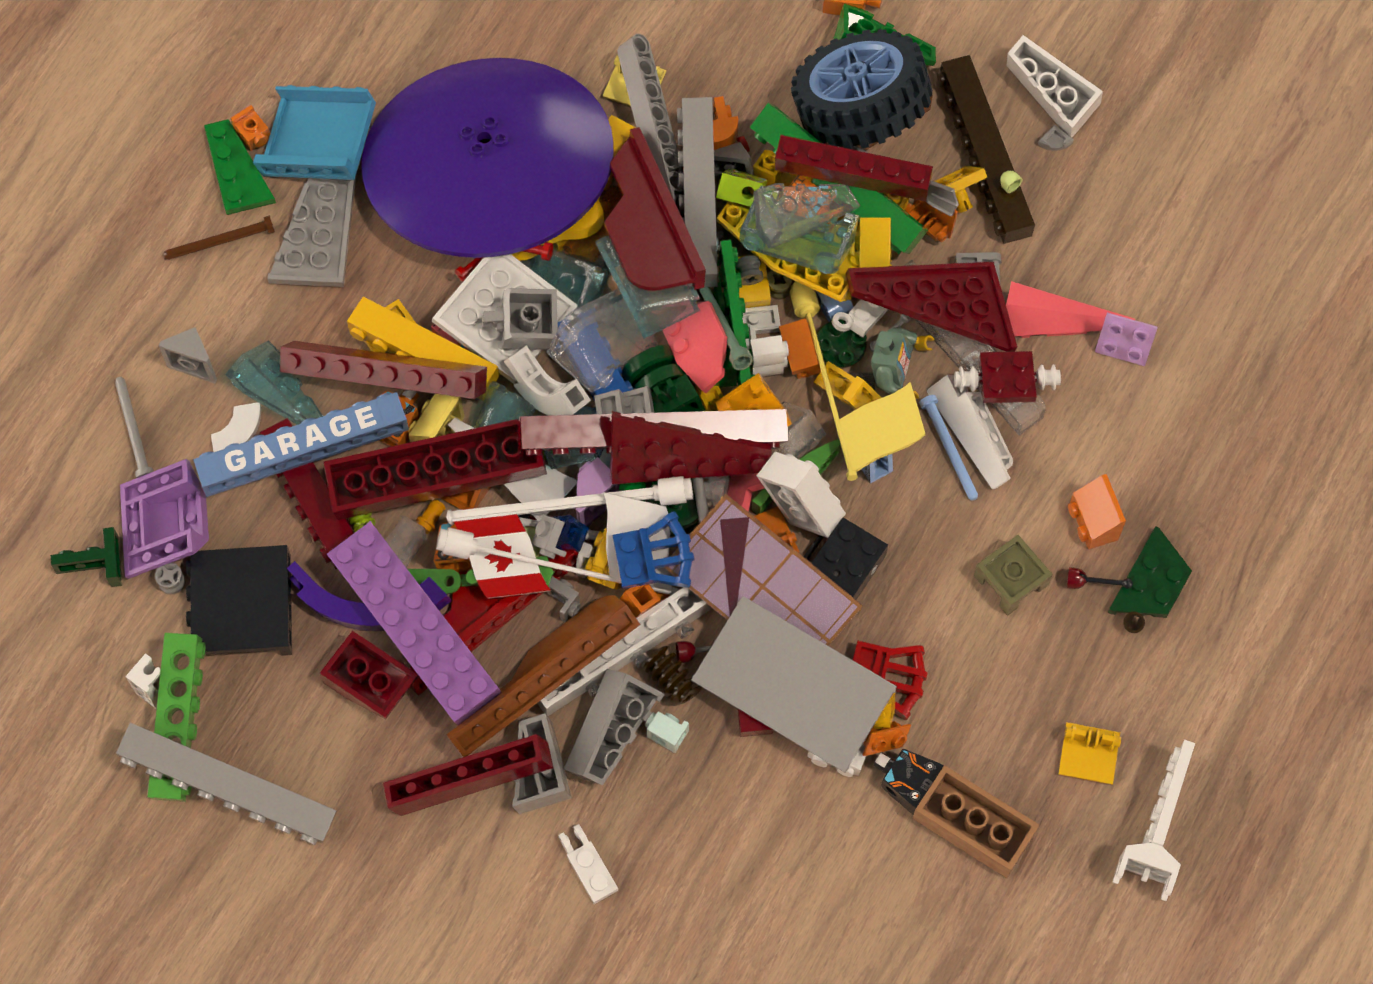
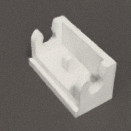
[125,653,161,708]

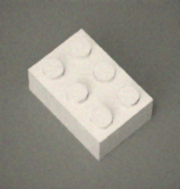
[757,452,846,538]

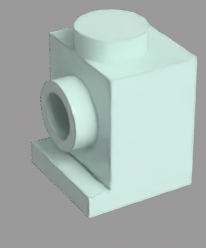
[645,711,689,753]

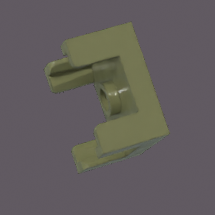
[974,535,1053,616]

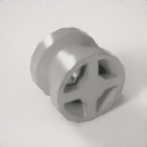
[155,563,185,595]

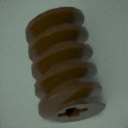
[643,645,702,706]

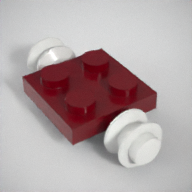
[954,351,1061,403]

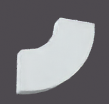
[211,402,261,452]

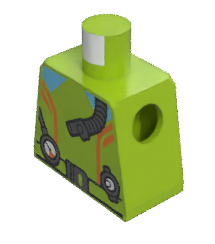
[716,168,779,208]

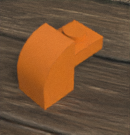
[713,96,738,150]
[620,584,670,618]

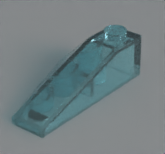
[531,248,610,314]
[225,340,323,425]

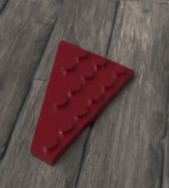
[846,262,1018,352]

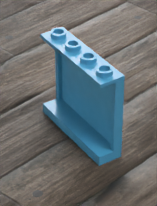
[253,85,376,180]

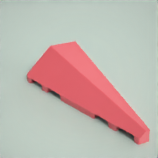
[1006,281,1135,338]

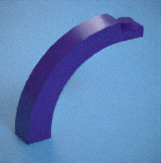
[287,561,451,631]

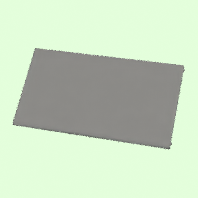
[691,596,897,773]

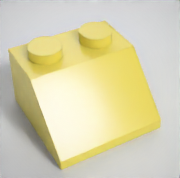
[408,394,464,442]

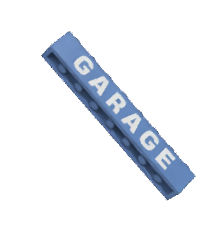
[193,392,409,497]

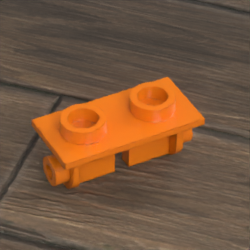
[862,721,911,756]

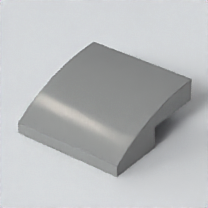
[594,386,654,414]

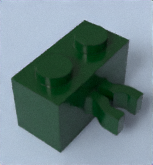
[651,374,705,413]

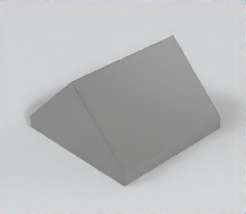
[159,327,217,384]

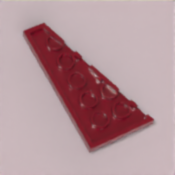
[610,411,772,484]

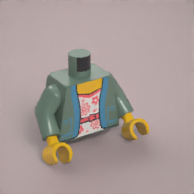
[871,327,934,399]

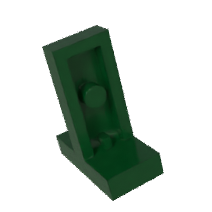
[50,527,122,587]

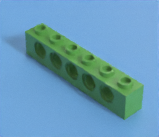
[147,633,206,802]

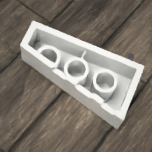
[1007,35,1103,137]

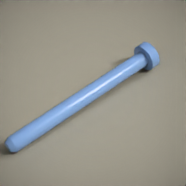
[919,395,978,501]

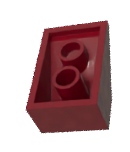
[320,630,418,719]

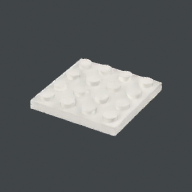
[432,254,578,384]

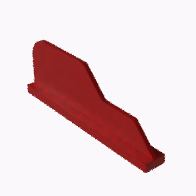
[410,516,579,696]

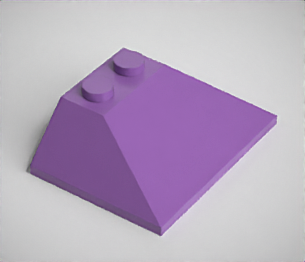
[120,459,209,579]

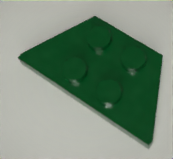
[1108,526,1192,618]

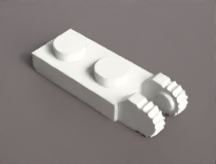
[558,824,618,904]

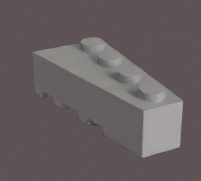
[564,669,665,785]

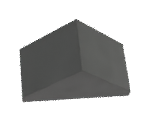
[714,142,754,178]

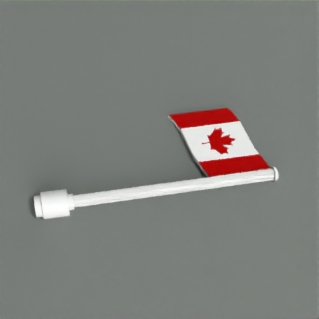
[446,476,693,599]

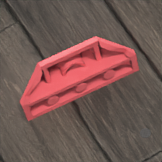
[662,301,727,393]

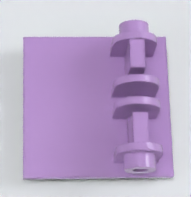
[1095,312,1158,366]

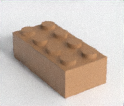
[913,765,1040,878]

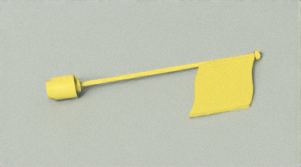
[790,282,925,481]

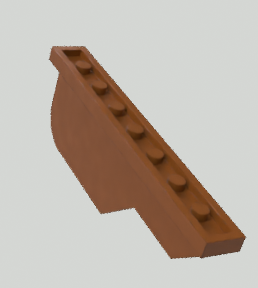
[446,595,641,757]

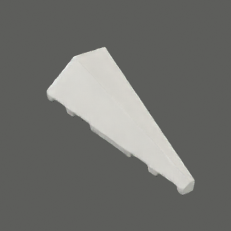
[448,417,577,521]

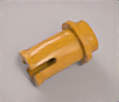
[415,499,446,534]

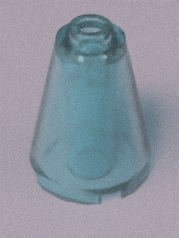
[474,381,536,428]

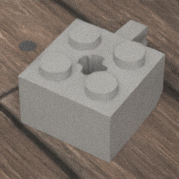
[483,288,558,349]

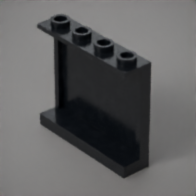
[186,545,292,656]

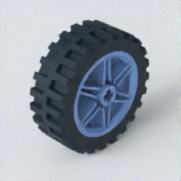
[791,29,933,149]

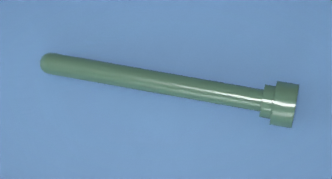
[699,287,753,370]

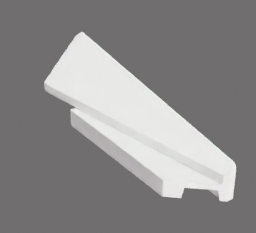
[927,375,1013,489]

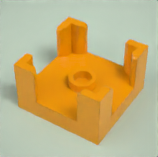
[715,373,792,427]

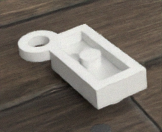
[832,300,889,337]

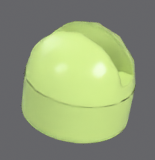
[1000,171,1023,193]

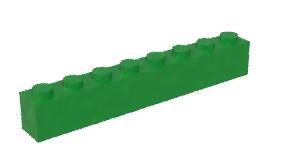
[750,103,928,254]

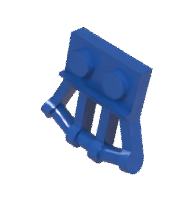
[613,511,695,589]

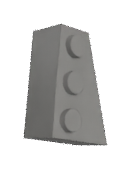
[512,713,572,814]

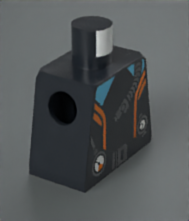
[873,749,944,815]

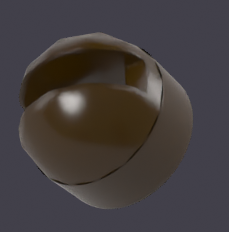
[1123,612,1145,633]

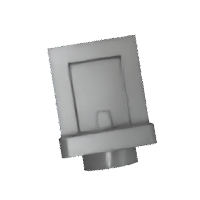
[532,514,567,559]
[547,576,581,622]

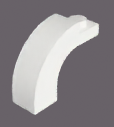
[504,345,591,416]

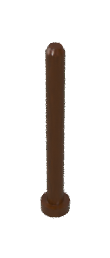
[163,215,275,260]

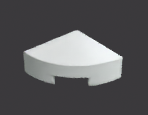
[576,542,595,578]

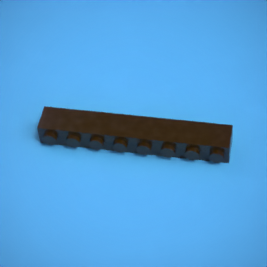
[937,55,1035,244]

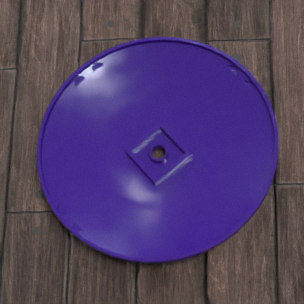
[362,58,614,258]

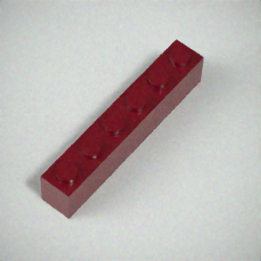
[775,135,933,202]
[260,418,354,570]
[383,734,553,816]

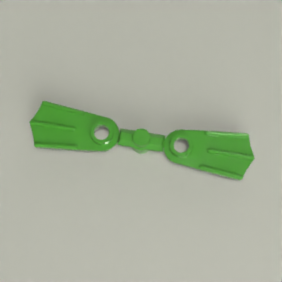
[408,556,554,594]

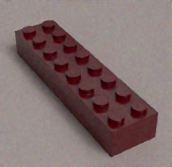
[323,419,547,520]

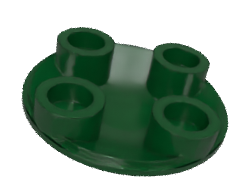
[817,319,867,367]

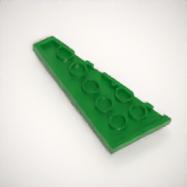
[717,240,755,386]

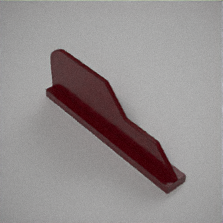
[604,127,706,291]

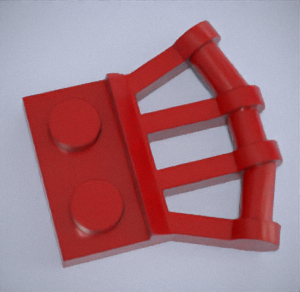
[853,640,928,720]

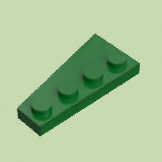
[204,119,276,215]

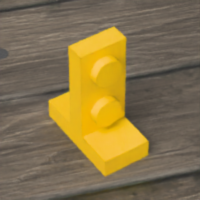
[813,361,882,410]

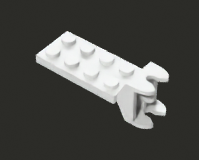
[1113,740,1195,901]

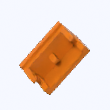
[779,318,821,379]

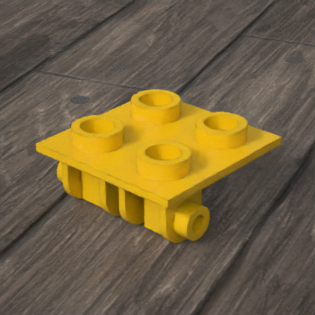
[1058,722,1121,785]

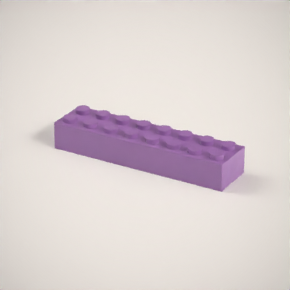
[327,521,502,726]

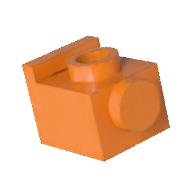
[230,105,270,151]

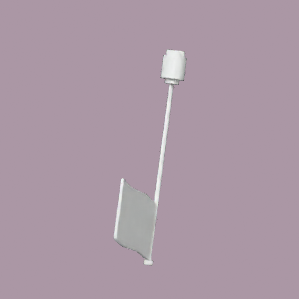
[436,492,678,596]

